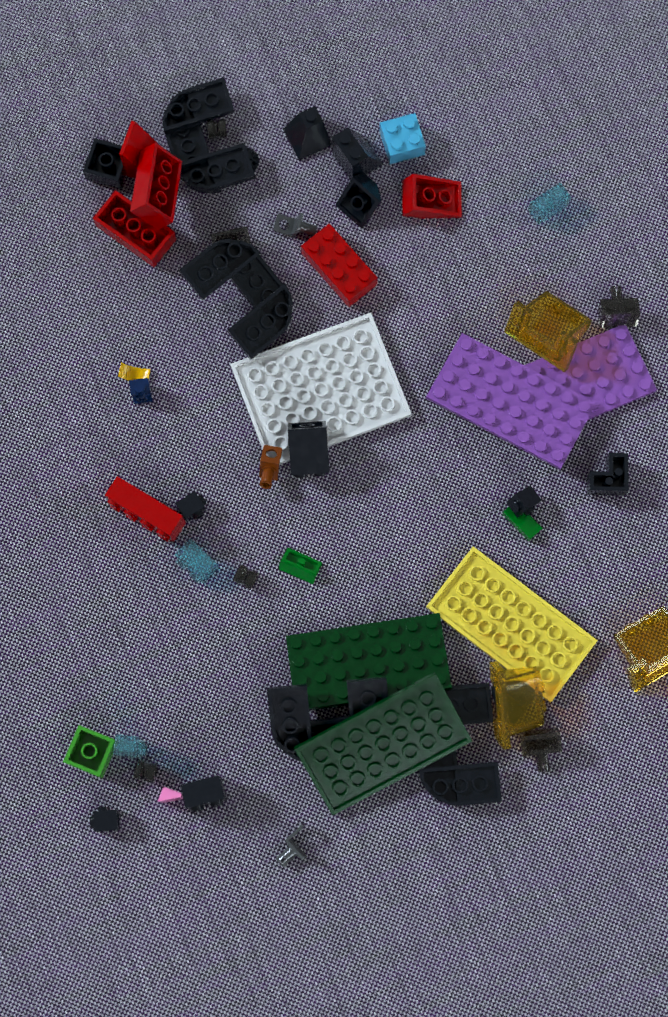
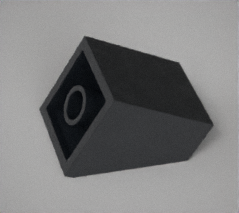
[332,127,383,181]
[288,421,330,478]

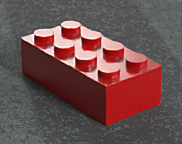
[130,142,182,230]
[93,190,177,267]
[301,223,378,307]
[105,476,186,542]

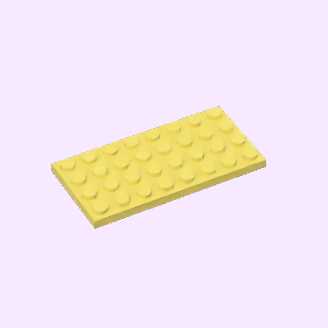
[426,546,598,703]

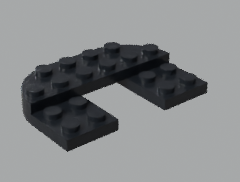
[163,77,256,194]
[179,239,293,360]
[267,677,388,761]
[418,683,502,806]

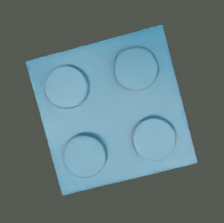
[379,113,426,164]

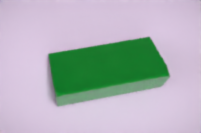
[502,507,543,541]
[279,548,323,584]

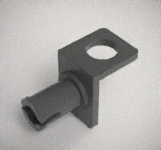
[273,213,317,237]
[276,823,307,867]

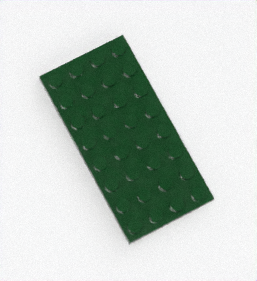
[286,613,452,710]
[294,672,472,816]

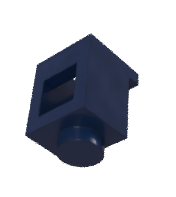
[129,378,153,405]

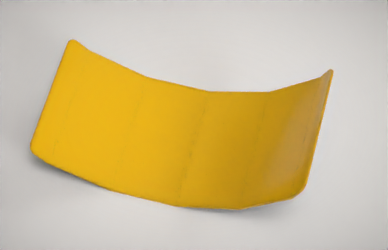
[118,362,151,380]

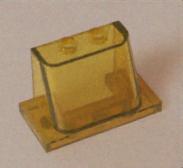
[504,291,592,372]
[614,606,668,693]
[489,661,546,750]

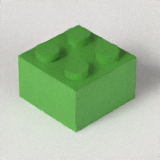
[63,725,118,778]

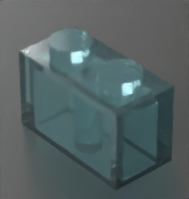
[528,183,571,225]
[174,539,219,584]
[113,734,147,760]

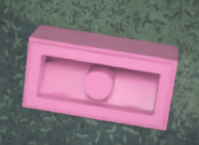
[158,787,183,803]

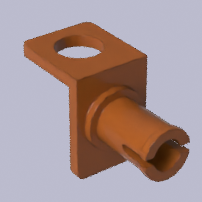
[259,445,282,489]

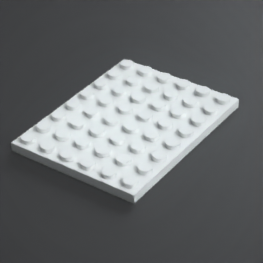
[230,313,412,465]

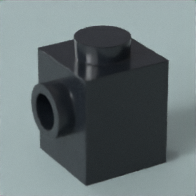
[506,485,542,518]
[175,491,207,522]
[90,806,120,832]

